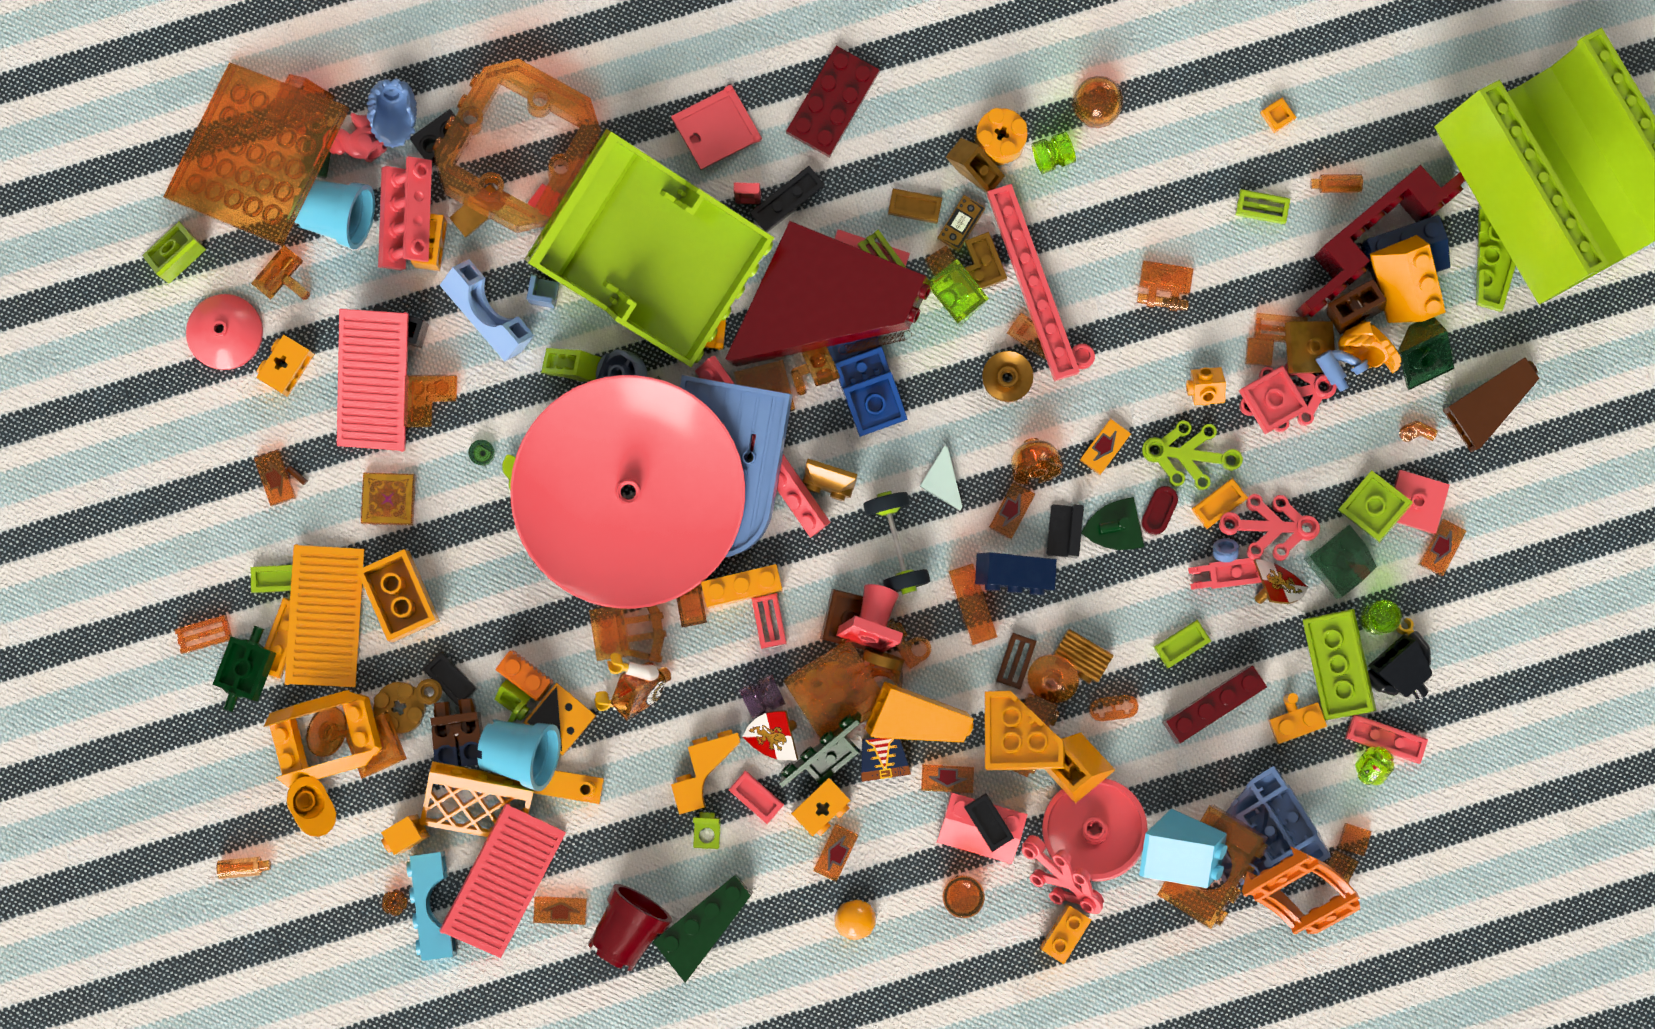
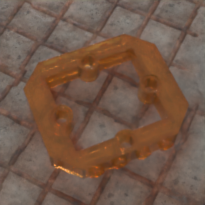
[432,58,601,233]

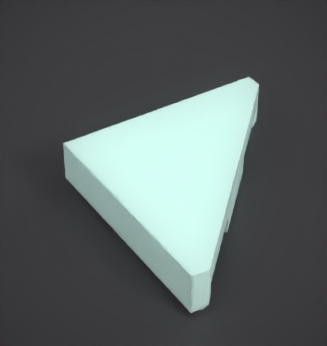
[920,446,962,511]

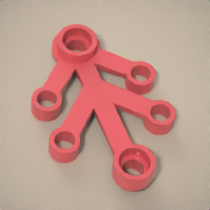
[1239,362,1337,432]
[1219,494,1320,561]
[1022,835,1104,914]

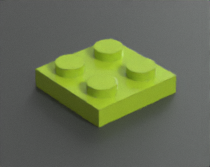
[1338,470,1413,543]

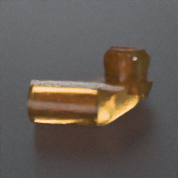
[1399,421,1438,442]

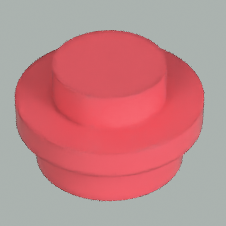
[1072,344,1095,369]

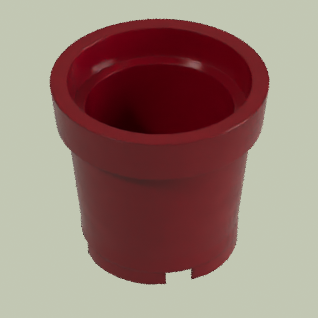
[588,884,672,971]

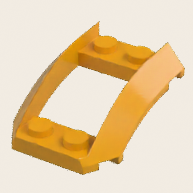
[263,690,382,788]

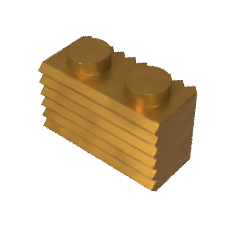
[1052,629,1114,684]

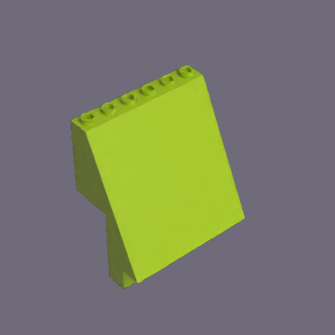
[524,129,774,367]

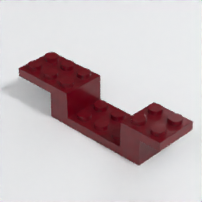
[1295,165,1466,319]

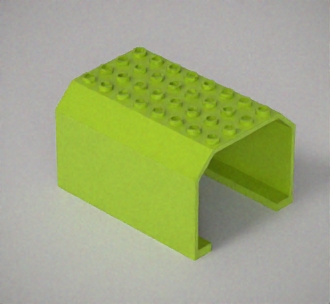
[1434,27,1655,305]

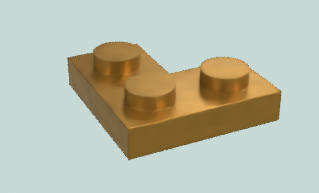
[951,232,1007,298]

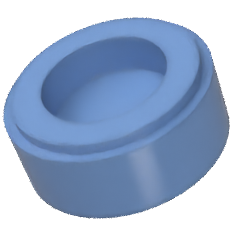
[1213,538,1239,562]

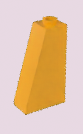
[864,681,974,742]

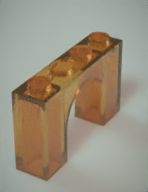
[1157,804,1268,929]

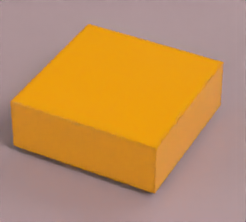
[1260,97,1297,133]

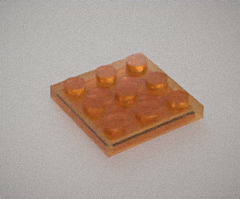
[783,639,881,738]

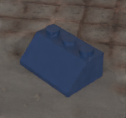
[1361,215,1450,286]

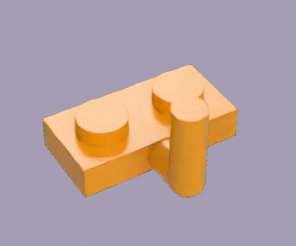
[1268,693,1327,744]

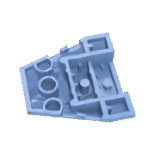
[1212,766,1331,888]

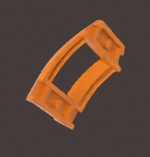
[1242,846,1360,934]

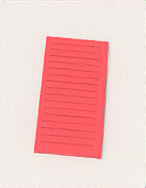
[337,309,409,452]
[439,803,566,958]

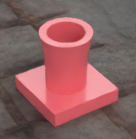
[836,584,903,652]

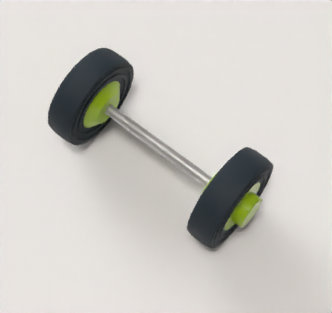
[863,491,930,595]

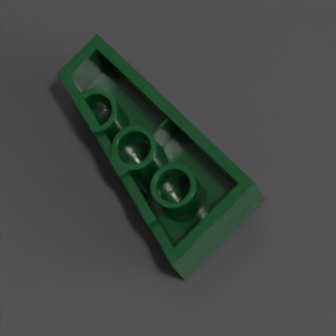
[653,874,752,983]

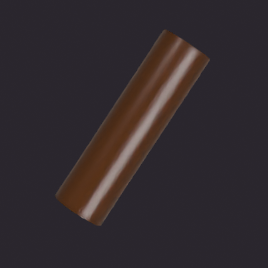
[287,466,308,485]

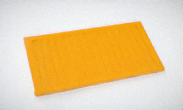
[285,544,364,687]

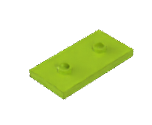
[1302,609,1377,721]

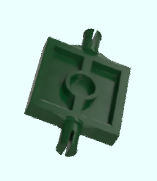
[212,625,276,712]

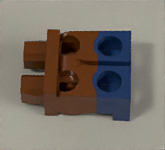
[430,698,483,767]

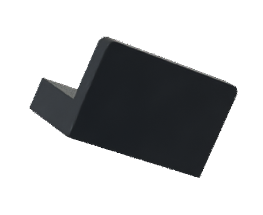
[1046,504,1084,558]

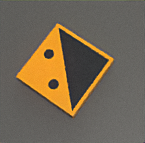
[523,683,597,755]

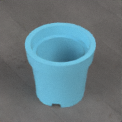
[293,178,375,249]
[477,719,561,791]

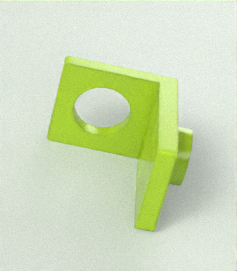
[693,812,721,849]

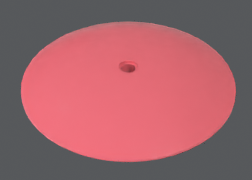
[511,375,745,609]

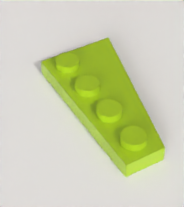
[1476,204,1516,312]

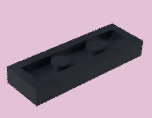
[750,166,825,232]

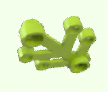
[1142,420,1243,490]

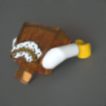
[594,653,671,721]

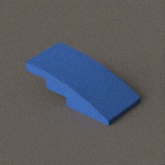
[827,336,908,437]

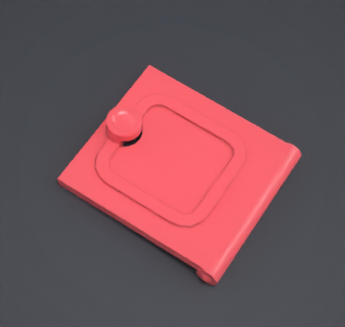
[671,85,762,170]

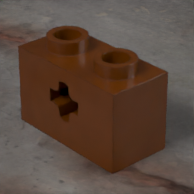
[1327,279,1386,335]

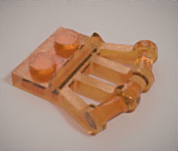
[589,605,667,663]

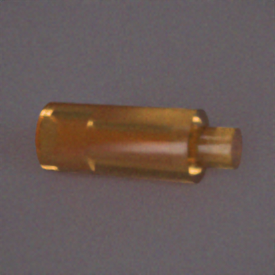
[1310,174,1363,193]
[216,856,271,879]

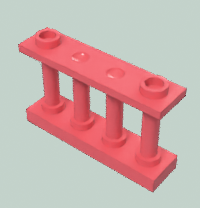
[378,156,432,271]

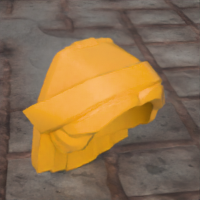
[1338,321,1401,374]

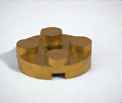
[373,682,426,734]

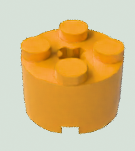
[975,108,1027,165]

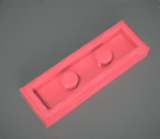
[1345,715,1428,764]

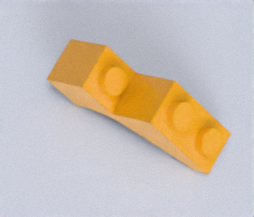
[671,729,740,815]

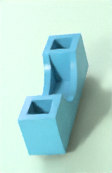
[406,851,457,961]

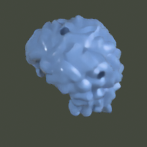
[367,78,417,148]

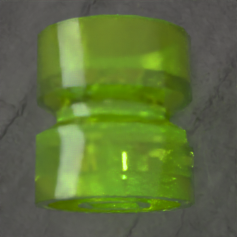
[1031,131,1076,174]
[1360,600,1402,635]

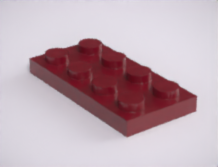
[786,45,880,158]

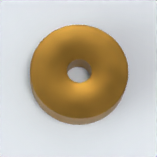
[862,648,905,671]

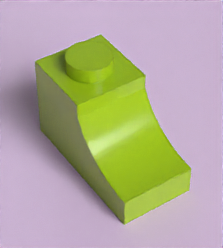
[541,348,601,382]

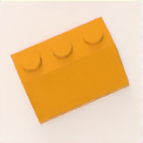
[1370,235,1446,323]

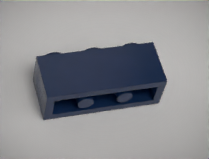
[975,552,1057,595]

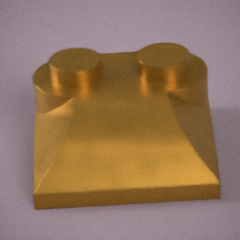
[802,459,857,501]

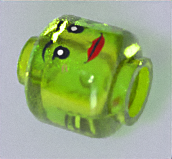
[1355,746,1395,785]

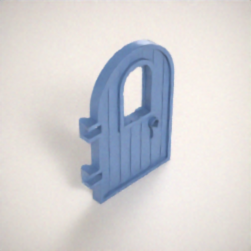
[680,375,793,557]

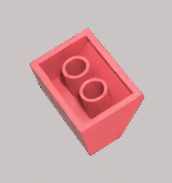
[937,792,1028,864]

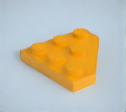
[985,691,1065,770]

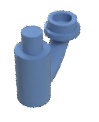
[1315,350,1369,392]

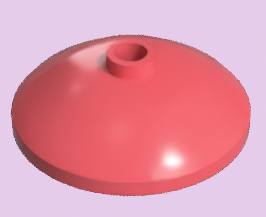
[186,294,263,370]

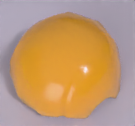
[834,900,876,940]

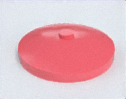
[1042,779,1148,882]

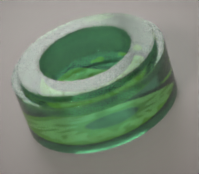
[468,440,495,466]

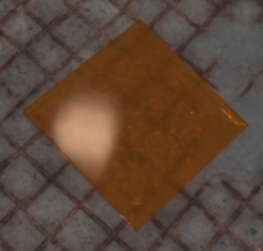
[163,62,349,247]

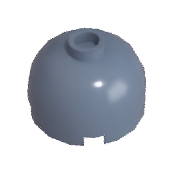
[596,349,648,379]

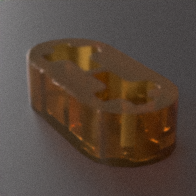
[1089,695,1139,722]

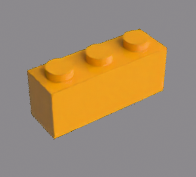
[701,564,783,609]

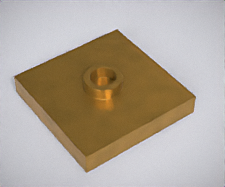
[1285,321,1335,374]

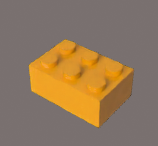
[357,549,440,643]

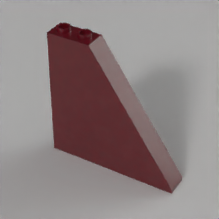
[725,221,931,367]

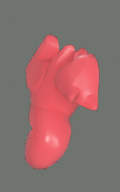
[324,113,387,162]

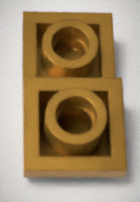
[449,184,508,237]

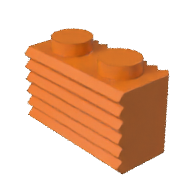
[495,651,554,702]

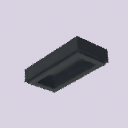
[423,652,478,706]
[964,793,1014,852]

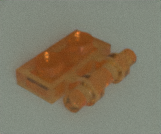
[1136,260,1194,312]

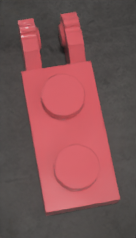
[1188,558,1262,590]

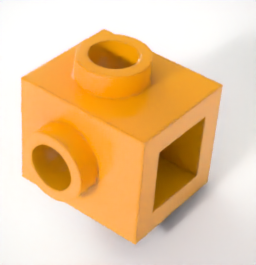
[1186,367,1226,405]

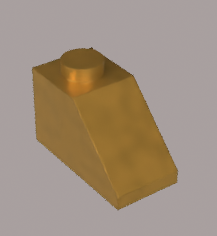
[946,138,1005,194]

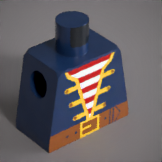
[861,737,911,782]

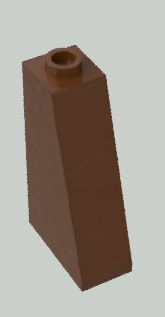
[1443,357,1540,452]

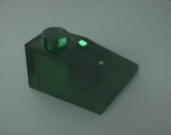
[1399,317,1454,390]

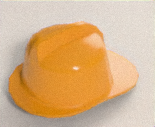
[287,776,336,837]

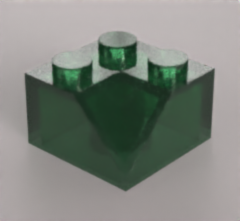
[1304,524,1377,599]

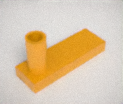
[533,770,604,804]

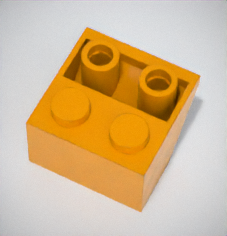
[1045,732,1115,803]

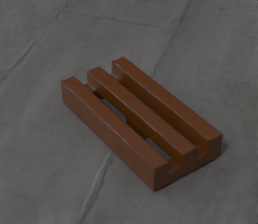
[996,633,1037,690]

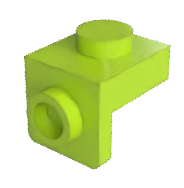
[494,679,531,723]

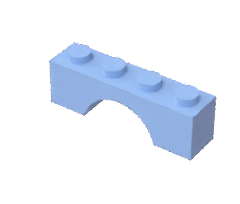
[440,259,535,362]

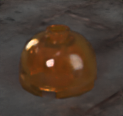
[1072,76,1123,128]
[1011,438,1063,485]

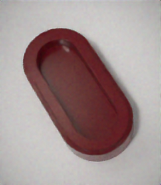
[1141,486,1178,535]

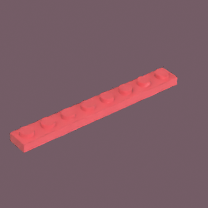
[987,184,1080,382]
[695,355,831,538]

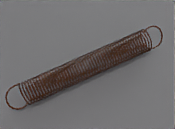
[838,330,912,354]

